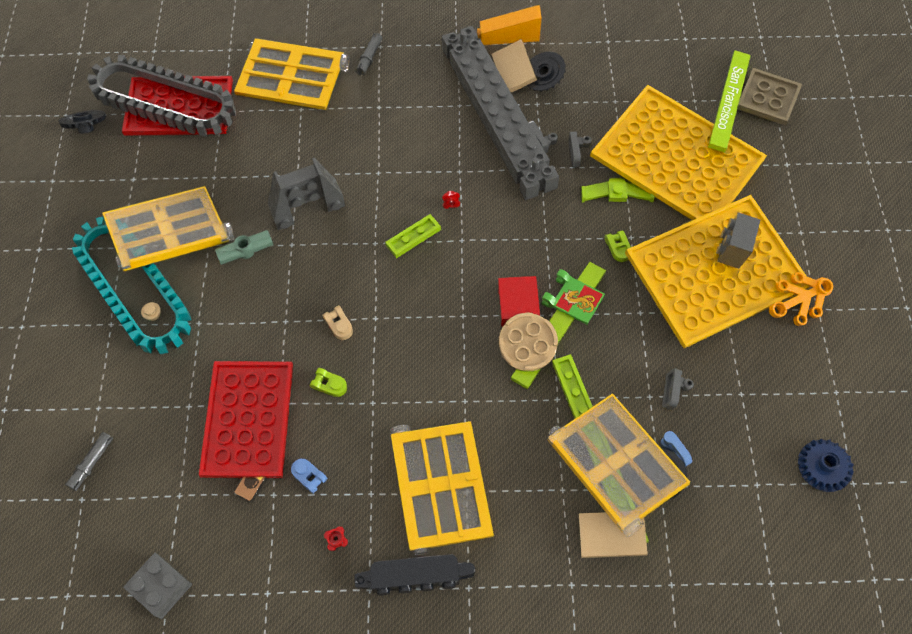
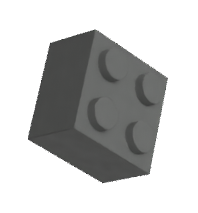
[716,212,760,269]
[123,553,192,620]

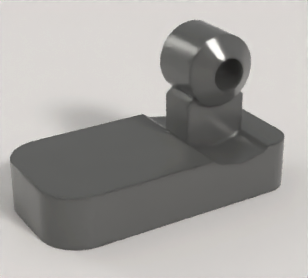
[528,120,558,153]
[568,131,592,167]
[662,368,694,410]

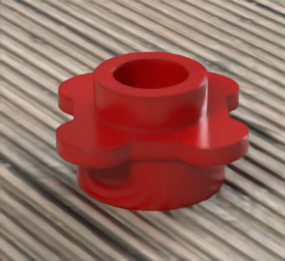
[442,191,460,209]
[324,527,348,551]

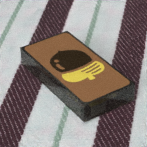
[233,477,267,503]

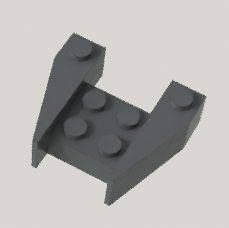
[268,157,345,230]

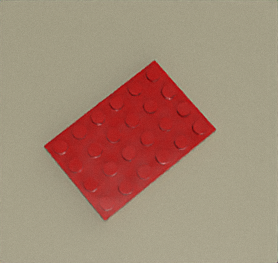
[122,76,233,135]
[199,361,293,478]

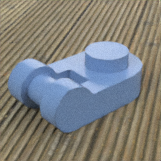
[660,431,692,467]
[291,459,328,494]

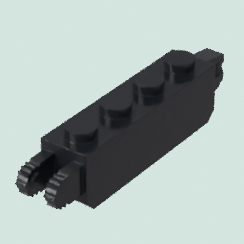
[355,554,476,596]

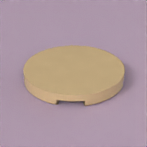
[499,313,558,371]

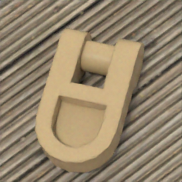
[322,305,353,340]

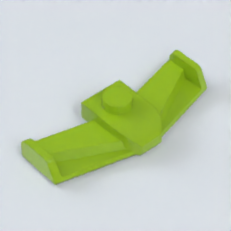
[581,178,655,203]

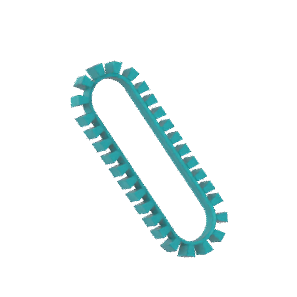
[72,217,191,354]

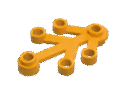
[769,272,833,326]

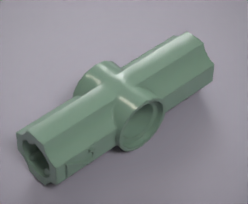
[215,230,273,265]

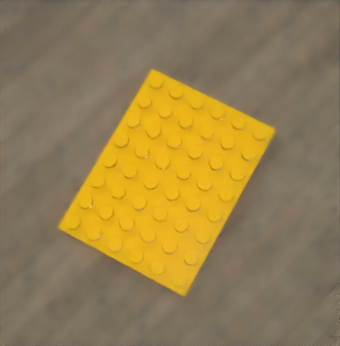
[590,85,767,220]
[625,195,811,348]

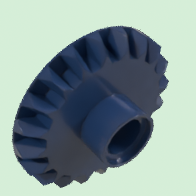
[798,439,854,492]

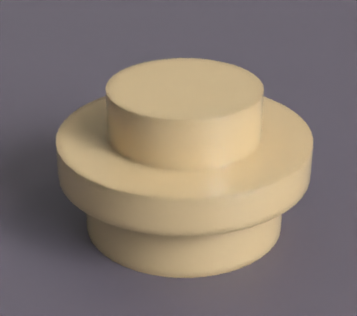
[141,302,161,321]

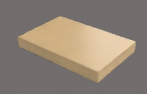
[492,39,537,93]
[579,511,648,558]

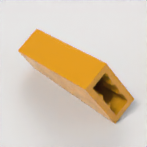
[477,5,542,45]

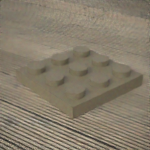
[737,68,802,126]

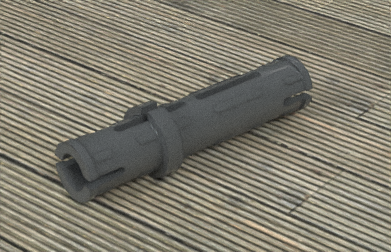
[355,33,383,76]
[65,432,113,491]

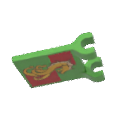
[541,269,605,325]

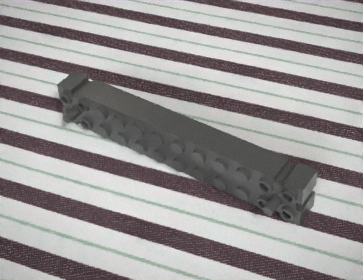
[442,26,559,201]

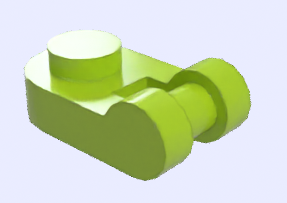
[605,230,631,262]
[309,368,347,397]

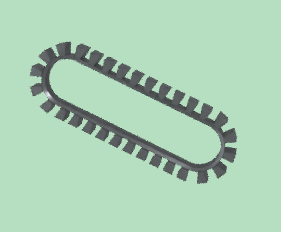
[88,55,236,137]

